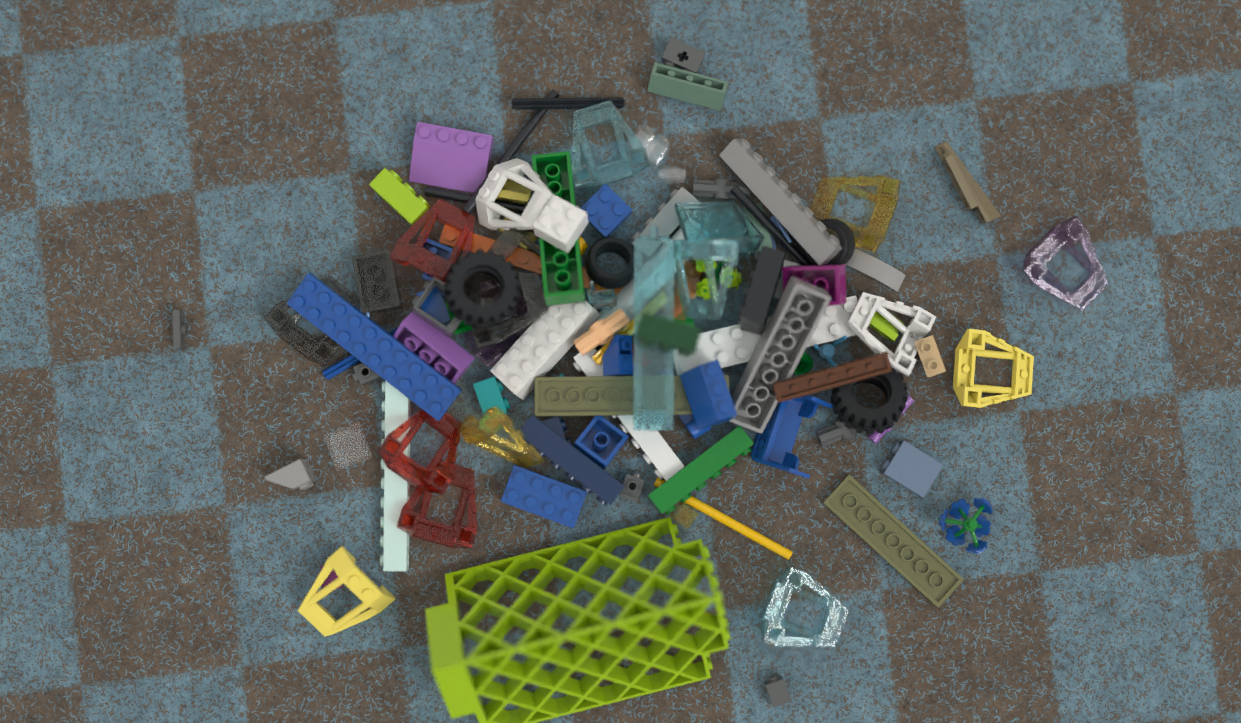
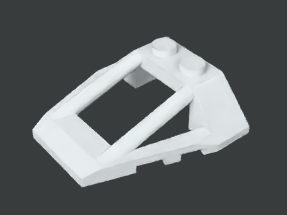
[476,158,553,230]
[847,292,936,376]

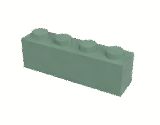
[647,62,728,111]

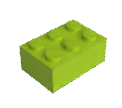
[369,168,431,229]

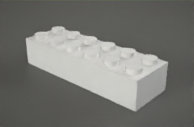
[490,301,600,400]

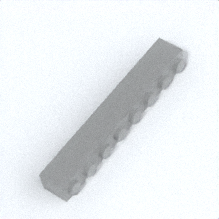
[719,139,842,265]

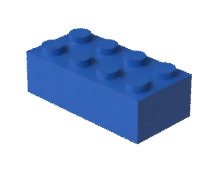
[501,465,587,528]

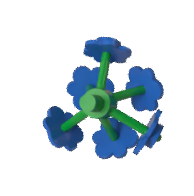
[938,498,993,554]

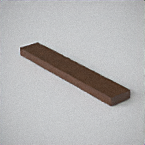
[772,352,892,403]

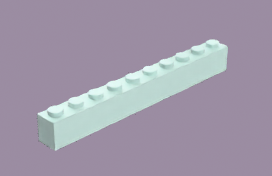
[380,380,411,571]

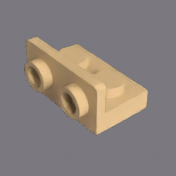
[915,335,946,377]

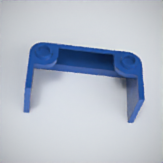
[751,395,833,479]

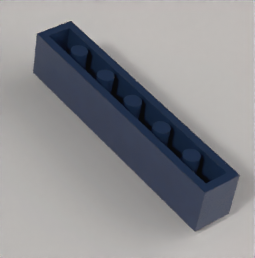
[517,415,625,506]

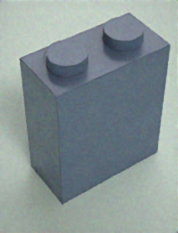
[881,440,944,498]

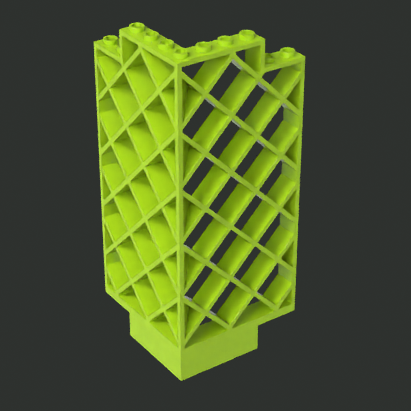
[425,517,731,723]

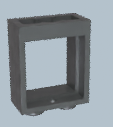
[411,276,472,338]

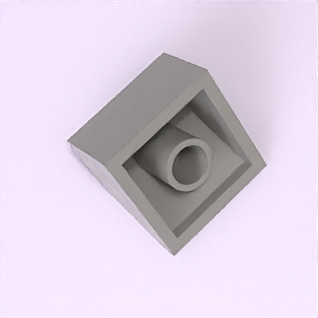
[265,459,317,491]

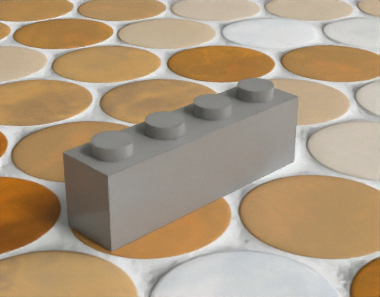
[631,187,699,261]

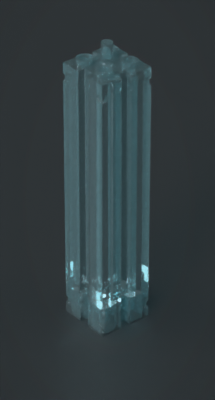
[633,226,674,431]

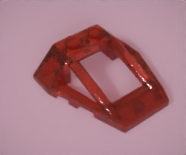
[389,199,475,283]
[378,409,462,495]
[396,460,477,549]

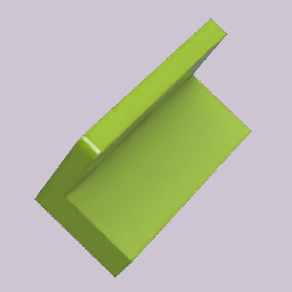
[868,311,904,342]

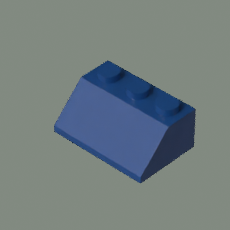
[680,359,737,431]

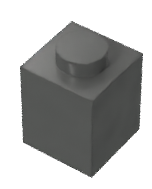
[764,675,791,708]

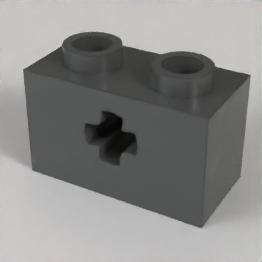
[661,37,706,73]

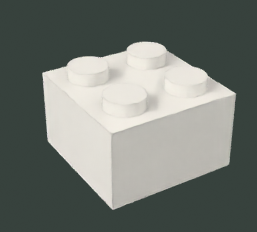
[533,195,589,253]

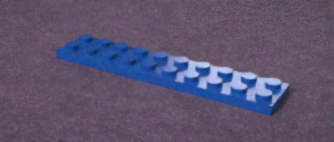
[286,272,462,421]

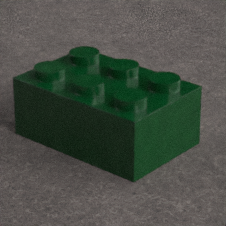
[635,313,702,357]

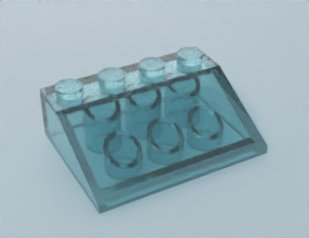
[674,201,765,259]

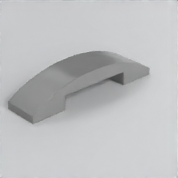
[832,243,906,292]

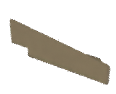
[935,141,1001,225]

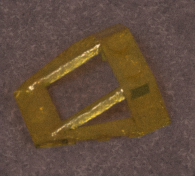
[811,175,901,253]
[459,406,544,468]

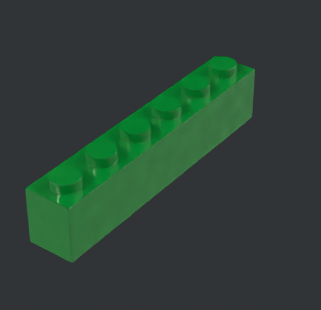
[647,425,754,515]

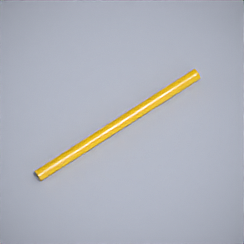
[653,477,793,560]

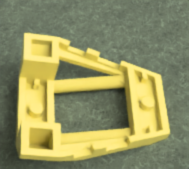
[953,329,1034,408]
[298,546,396,636]

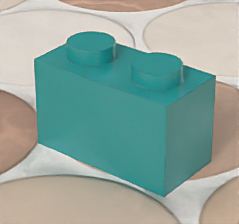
[473,376,510,421]

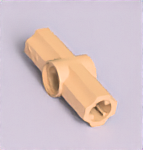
[573,308,631,356]

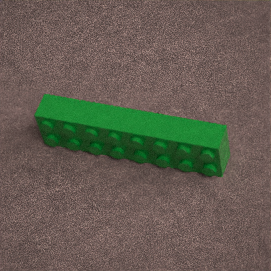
[532,151,586,306]

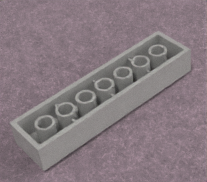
[730,276,831,434]

